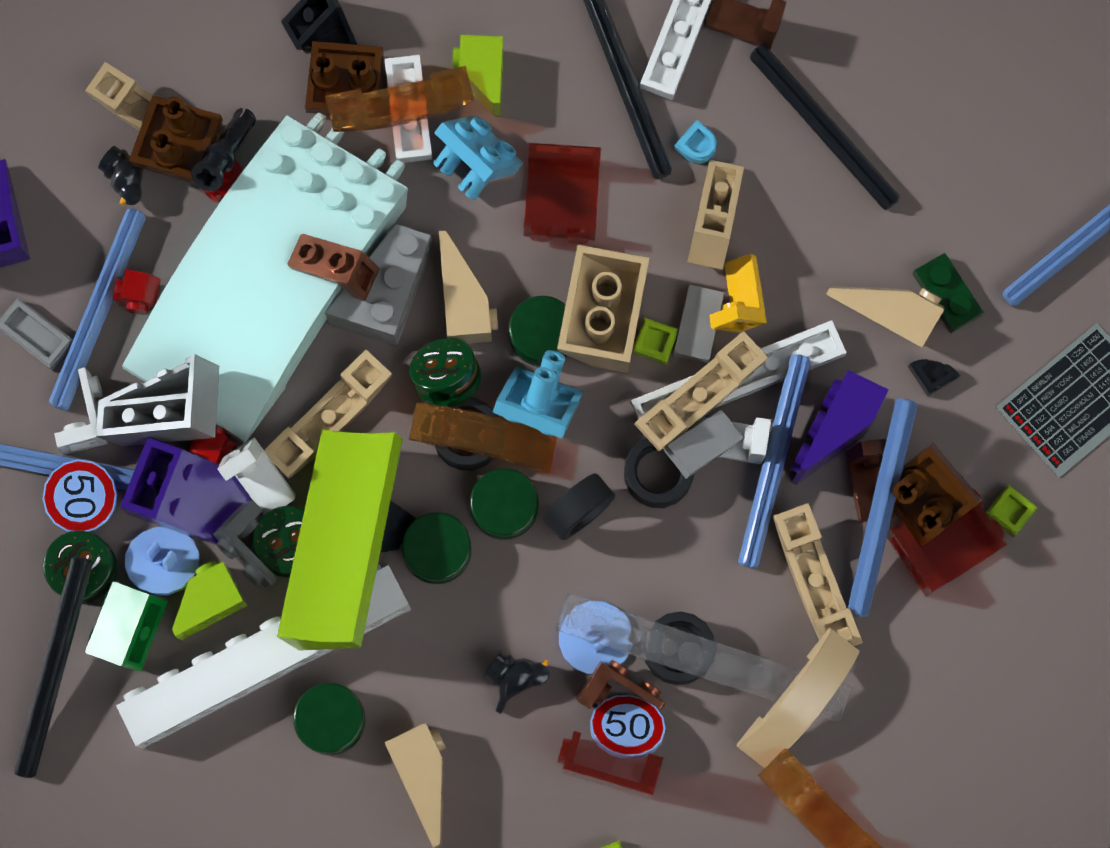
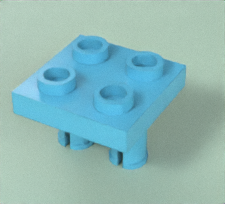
[433,115,523,200]
[493,350,584,438]

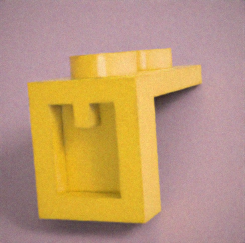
[709,254,767,333]

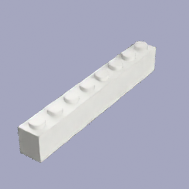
[116,564,411,749]

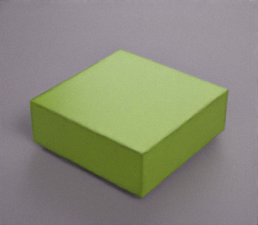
[632,318,679,365]
[984,485,1038,537]

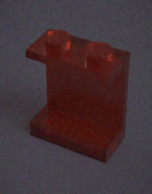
[523,143,601,244]
[887,488,1007,597]
[557,731,664,799]

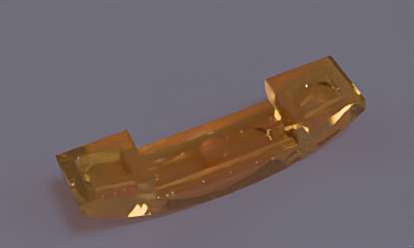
[325,66,474,132]
[408,403,557,473]
[758,748,882,848]

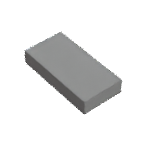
[673,285,724,363]
[0,298,73,371]
[664,409,744,479]

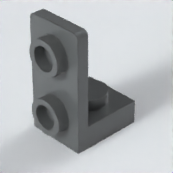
[213,500,278,587]

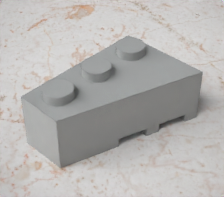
[325,224,433,346]
[96,354,220,447]

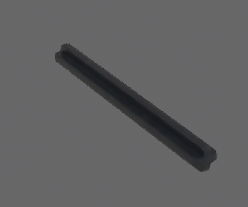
[583,0,672,180]
[750,44,900,210]
[14,556,93,778]

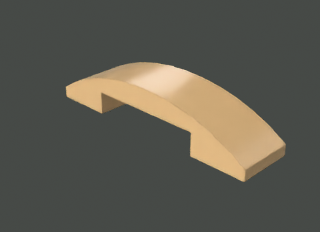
[85,62,221,143]
[634,331,768,452]
[264,350,393,479]
[773,503,863,646]
[736,628,860,769]

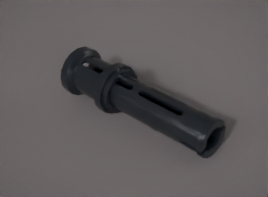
[191,108,256,191]

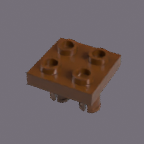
[305,41,384,118]
[129,95,223,184]
[874,443,981,546]

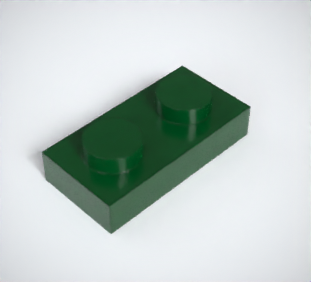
[913,253,984,333]

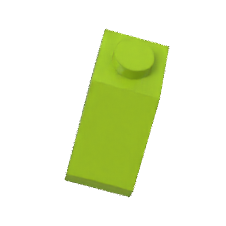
[452,35,504,116]
[172,561,248,641]

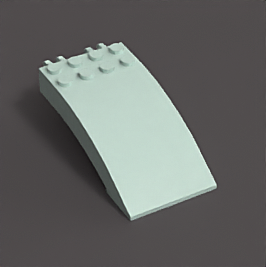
[122,113,408,443]

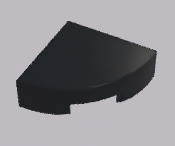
[908,359,960,397]

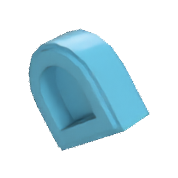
[674,120,717,164]

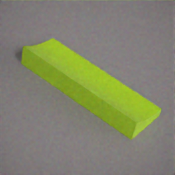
[277,429,403,651]

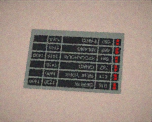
[996,323,1110,478]

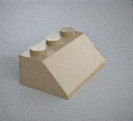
[557,245,650,373]

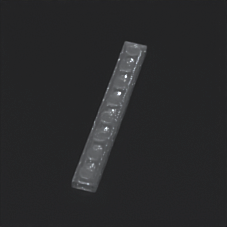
[556,594,851,723]

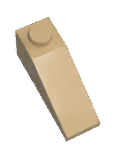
[687,159,744,270]
[439,231,498,344]
[826,286,945,348]
[384,723,446,848]

